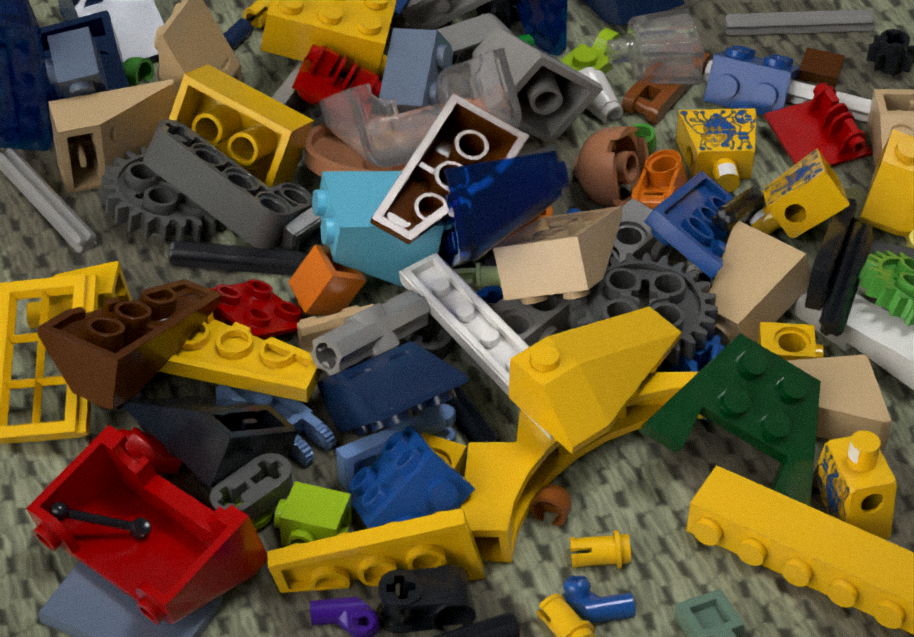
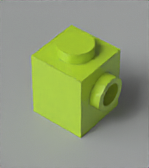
[274,481,352,547]

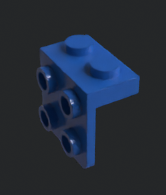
[703,45,800,115]
[348,425,475,528]

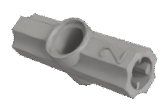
[311,290,431,376]

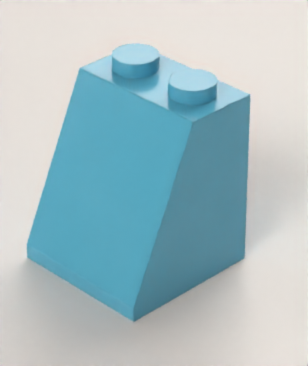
[312,171,444,288]

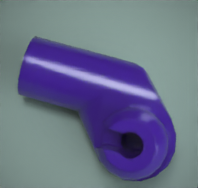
[309,597,380,637]

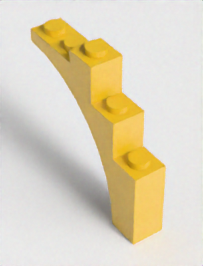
[461,372,705,563]

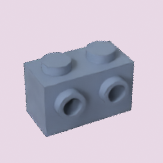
[45,27,109,98]
[378,28,453,120]

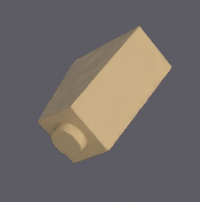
[709,221,811,345]
[787,354,892,450]

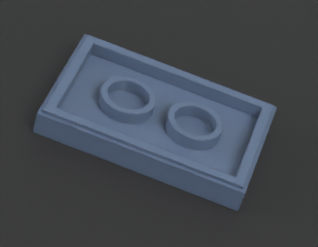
[38,561,223,637]

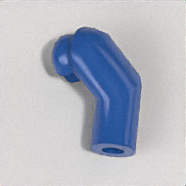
[562,575,636,623]

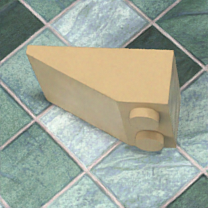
[493,206,623,305]

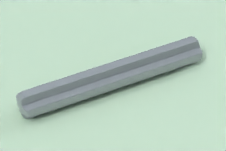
[724,9,874,36]
[0,148,97,253]

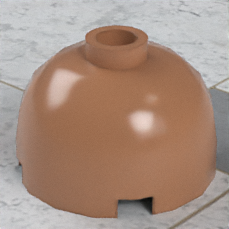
[574,126,649,208]

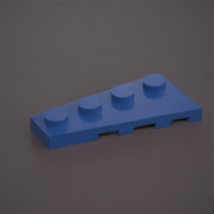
[644,171,734,279]

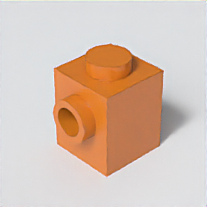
[288,245,366,316]

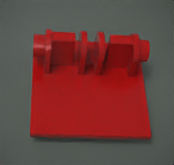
[291,44,382,128]
[763,83,873,167]
[209,279,307,340]

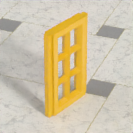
[0,274,99,443]

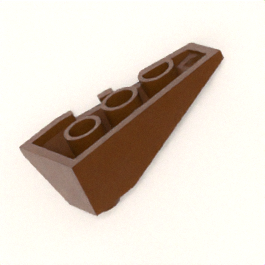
[370,93,529,245]
[38,279,223,410]

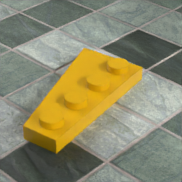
[158,312,323,402]
[267,508,485,593]

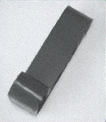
[143,119,312,249]

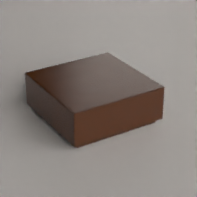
[798,47,845,87]

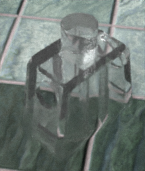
[607,8,704,85]

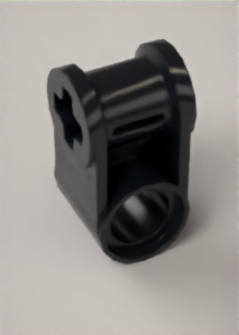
[377,565,476,633]

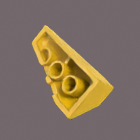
[858,129,914,237]
[509,306,681,454]

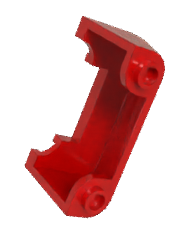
[26,425,268,625]

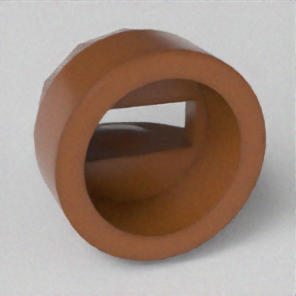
[530,484,572,526]

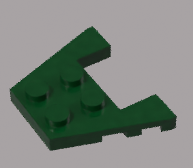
[639,333,821,506]

